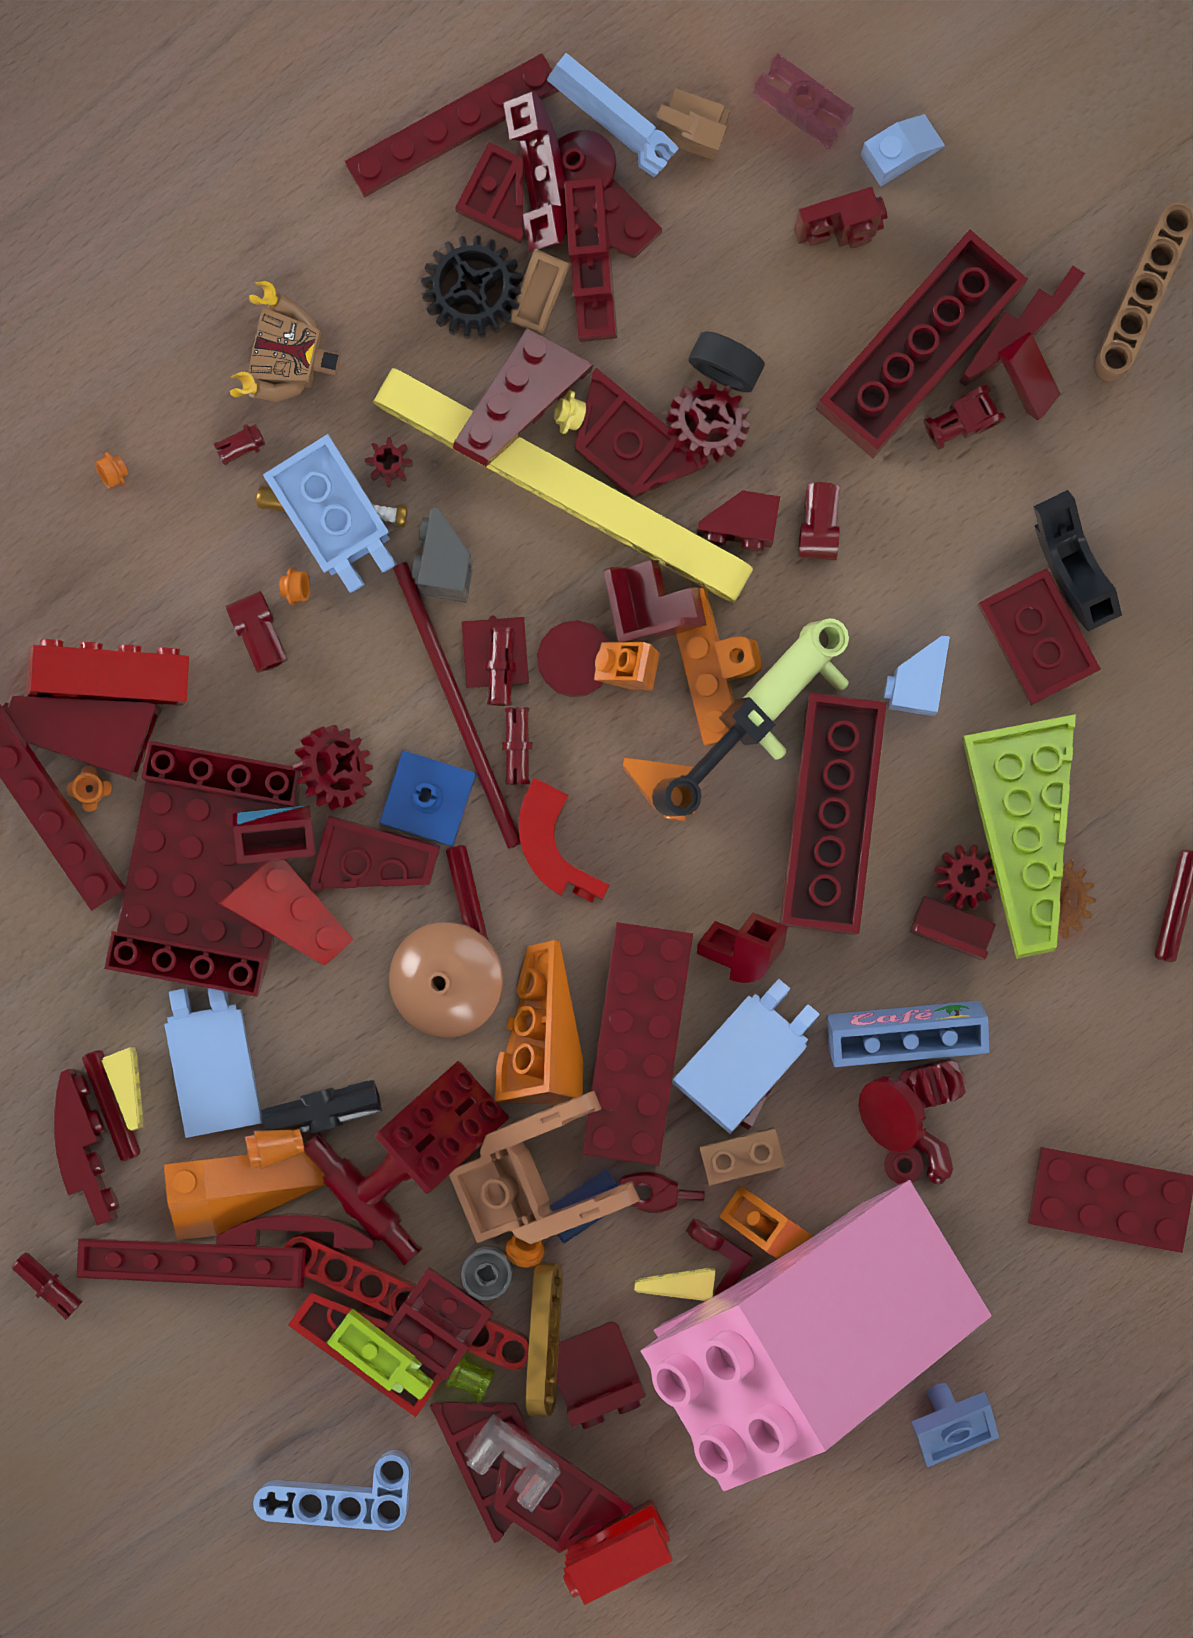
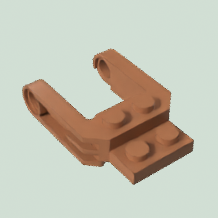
[449,1091,640,1244]

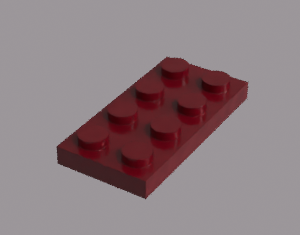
[1027,1147,1193,1253]

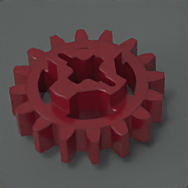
[666,380,751,463]
[293,725,373,810]

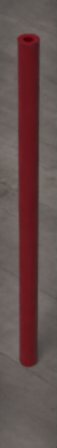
[393,562,521,849]

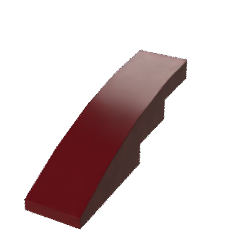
[564,178,618,342]
[959,266,1086,386]

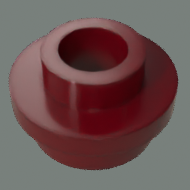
[884,1148,924,1184]

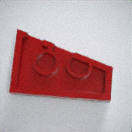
[218,859,353,965]

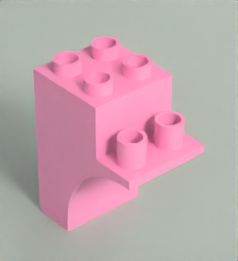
[641,1180,992,1491]

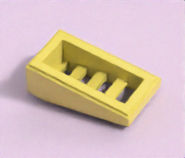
[102,1047,144,1131]
[634,1268,716,1301]

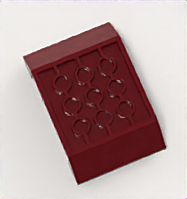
[104,741,301,997]

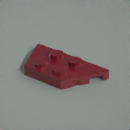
[574,368,709,499]
[430,1401,532,1543]
[494,1420,634,1553]

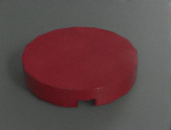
[537,620,609,697]
[858,1076,926,1153]

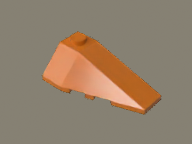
[495,940,584,1105]
[164,1152,325,1240]

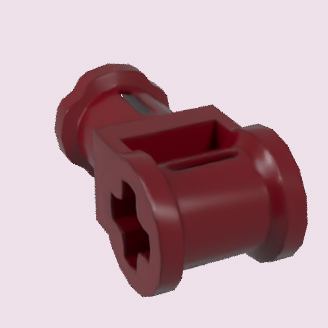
[924,384,1006,450]

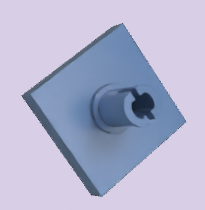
[911,1383,999,1468]

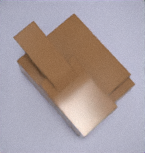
[656,88,730,160]

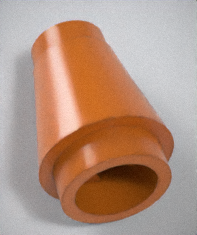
[245,1129,304,1169]

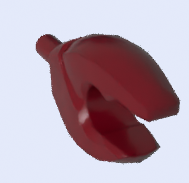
[619,1172,705,1213]

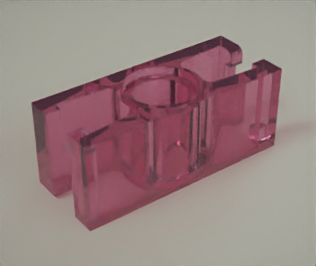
[753,53,854,149]

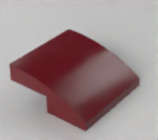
[384,1267,494,1380]

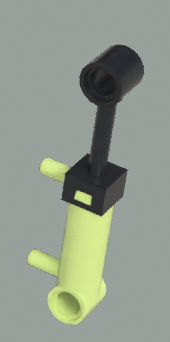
[652,618,849,817]

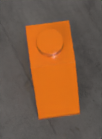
[623,758,695,822]
[719,1185,813,1259]

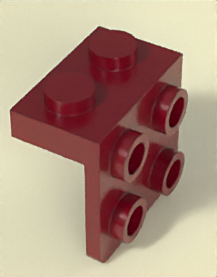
[557,1322,645,1429]

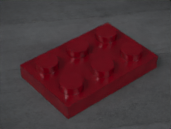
[978,568,1101,706]

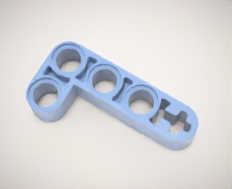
[253,1450,412,1531]

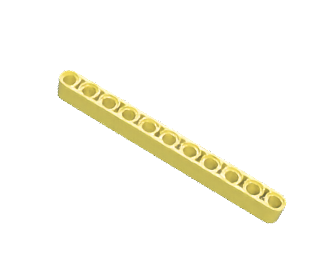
[373,368,753,603]

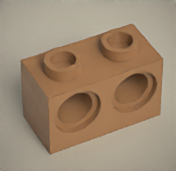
[698,1127,785,1186]

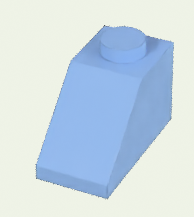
[861,114,945,187]
[884,635,950,716]

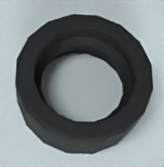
[688,331,765,392]

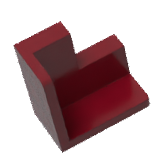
[604,560,707,643]

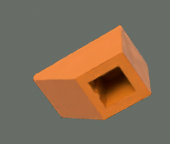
[594,642,660,691]

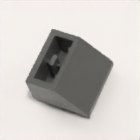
[412,508,474,603]

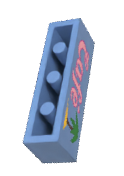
[826,1001,990,1067]

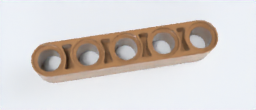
[1094,203,1193,382]

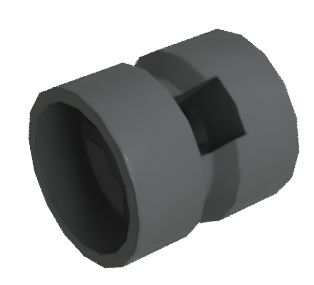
[461,1246,514,1301]

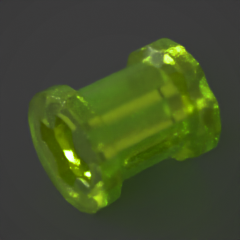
[445,1356,495,1402]

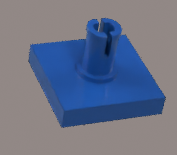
[379,750,476,847]

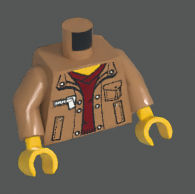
[230,281,341,403]

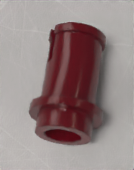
[214,424,266,465]

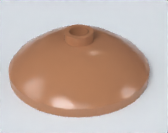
[389,922,503,1038]

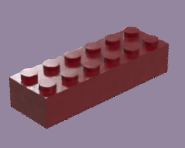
[816,229,1028,459]
[780,693,887,935]
[582,922,693,1166]

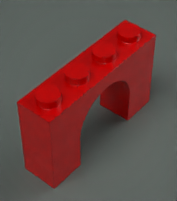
[563,1499,672,1605]

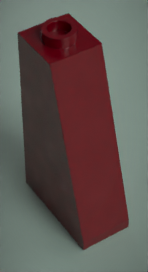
[3,696,162,781]

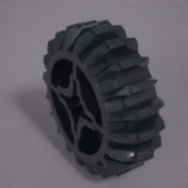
[421,235,523,339]

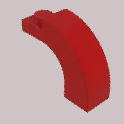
[519,778,610,903]

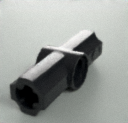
[261,1080,382,1134]

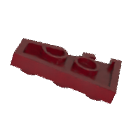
[309,815,441,890]

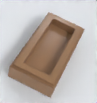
[510,249,571,335]

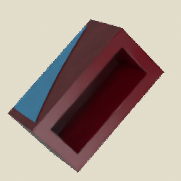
[233,805,315,864]

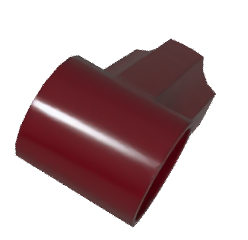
[798,482,840,560]
[225,591,288,673]

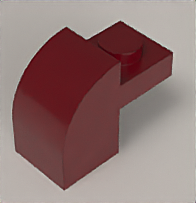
[696,912,788,983]

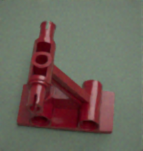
[304,1061,509,1266]

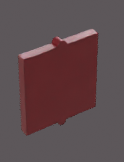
[461,615,529,688]

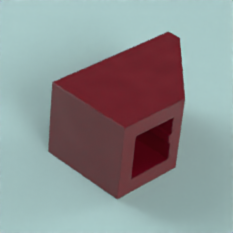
[696,490,781,552]

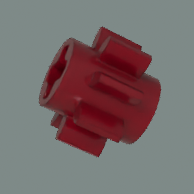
[365,437,413,487]

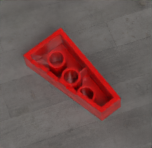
[26,639,189,706]
[288,1293,443,1417]

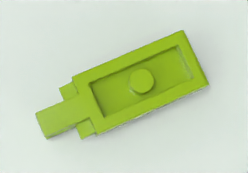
[327,1309,434,1400]

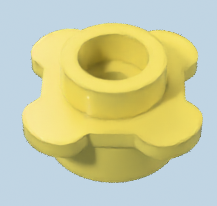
[554,390,586,434]

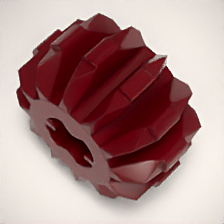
[934,845,998,909]
[898,1059,966,1108]

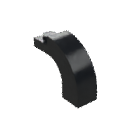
[1033,490,1122,632]

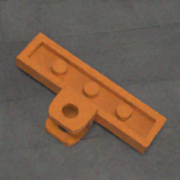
[676,588,763,746]

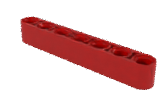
[284,1234,529,1370]

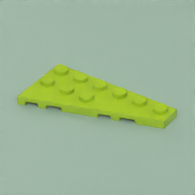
[962,714,1076,959]

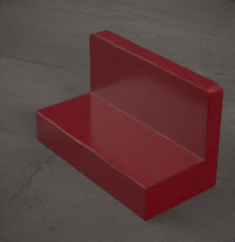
[909,896,996,960]

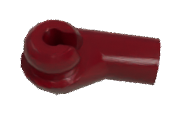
[915,1131,953,1185]

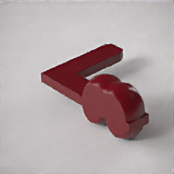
[685,1218,753,1295]

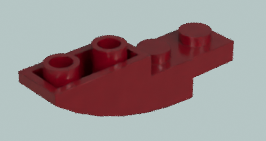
[54,1069,119,1226]

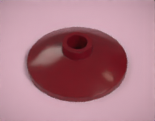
[558,130,616,190]

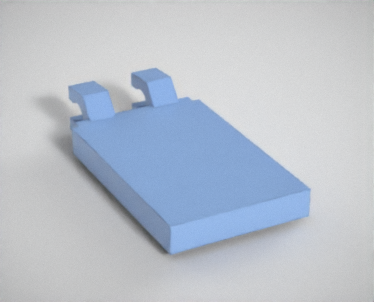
[547,53,679,177]
[263,434,397,593]
[672,979,820,1134]
[164,988,263,1138]

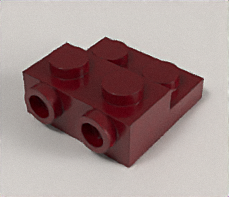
[794,187,887,248]

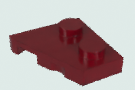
[565,179,662,258]

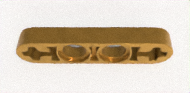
[526,1263,563,1417]

